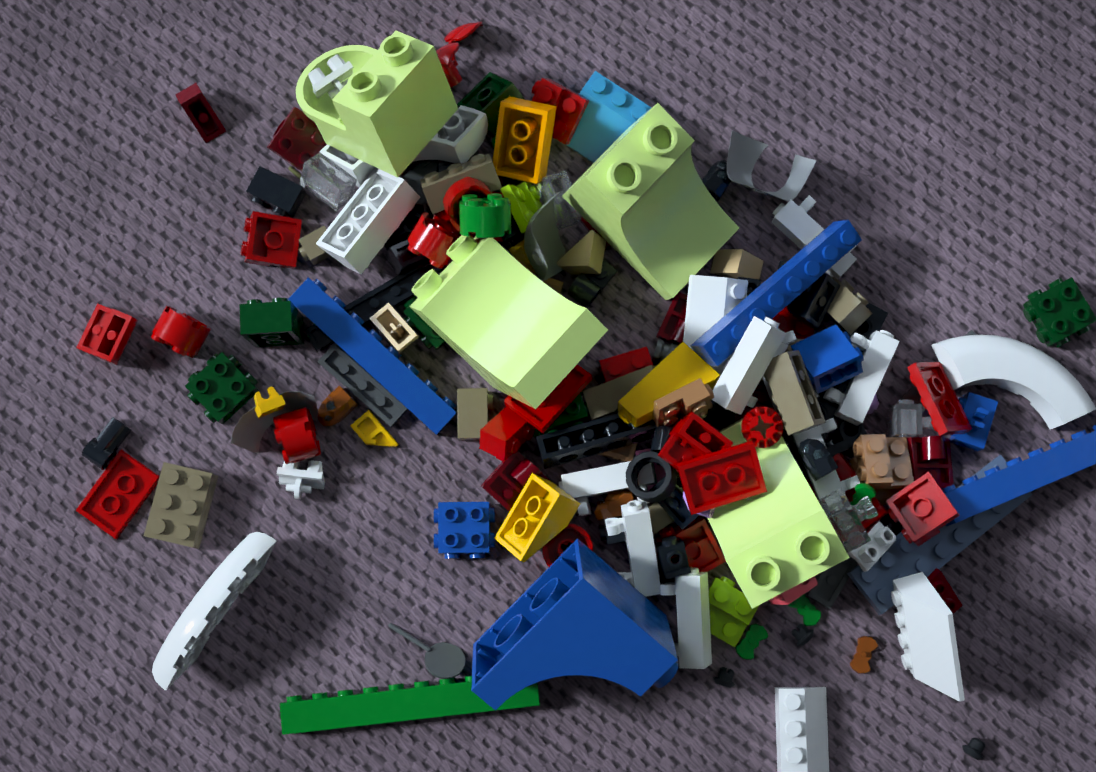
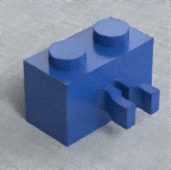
[950,392,998,451]

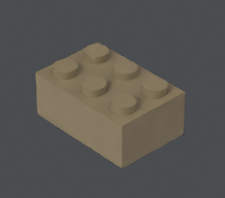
[144,462,218,549]

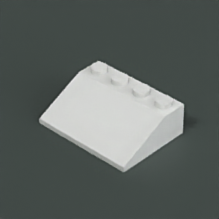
[891,572,965,702]

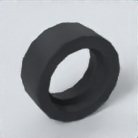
[626,451,677,503]

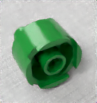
[459,193,511,238]

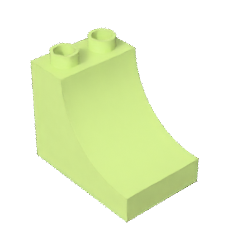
[562,103,739,300]
[410,234,608,409]
[708,406,850,609]

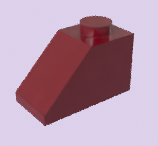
[176,83,226,143]

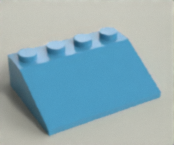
[567,71,652,163]

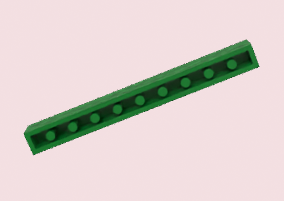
[280,675,540,735]

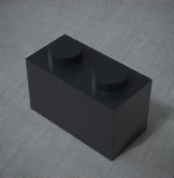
[246,166,306,218]

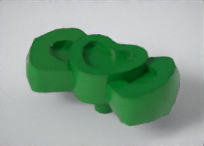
[845,483,876,517]
[787,594,821,626]
[735,624,768,660]

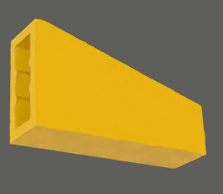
[618,342,720,427]

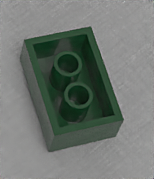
[239,298,304,348]

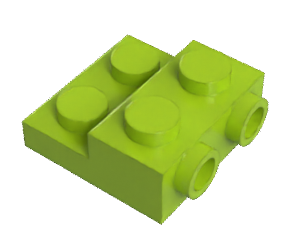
[500,181,543,234]
[708,576,759,647]

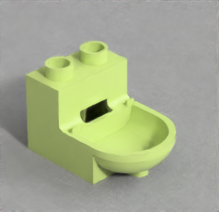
[296,31,458,177]

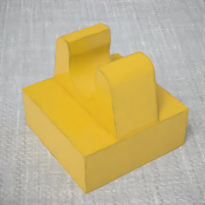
[254,387,286,418]

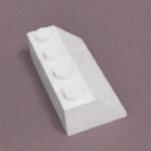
[316,167,420,274]
[683,275,748,376]
[775,687,829,772]

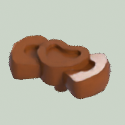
[850,636,878,674]

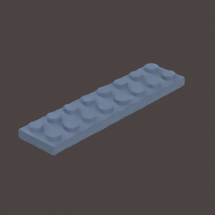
[847,455,1032,615]

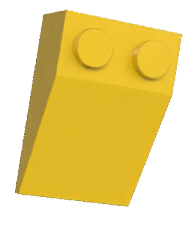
[494,473,581,562]

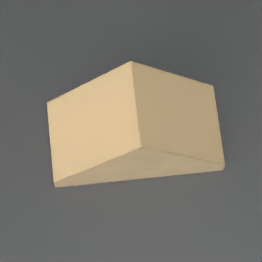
[557,230,606,275]
[710,249,763,279]
[370,303,418,353]

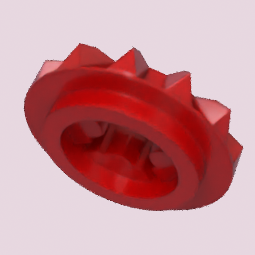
[741,407,783,448]

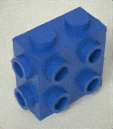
[791,325,864,394]
[434,501,495,559]

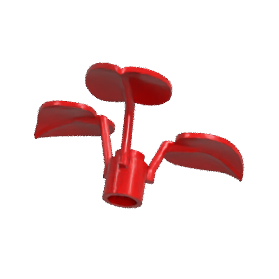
[436,21,483,88]

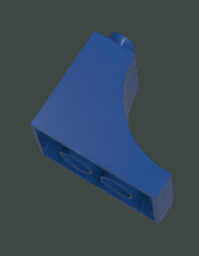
[471,538,678,711]

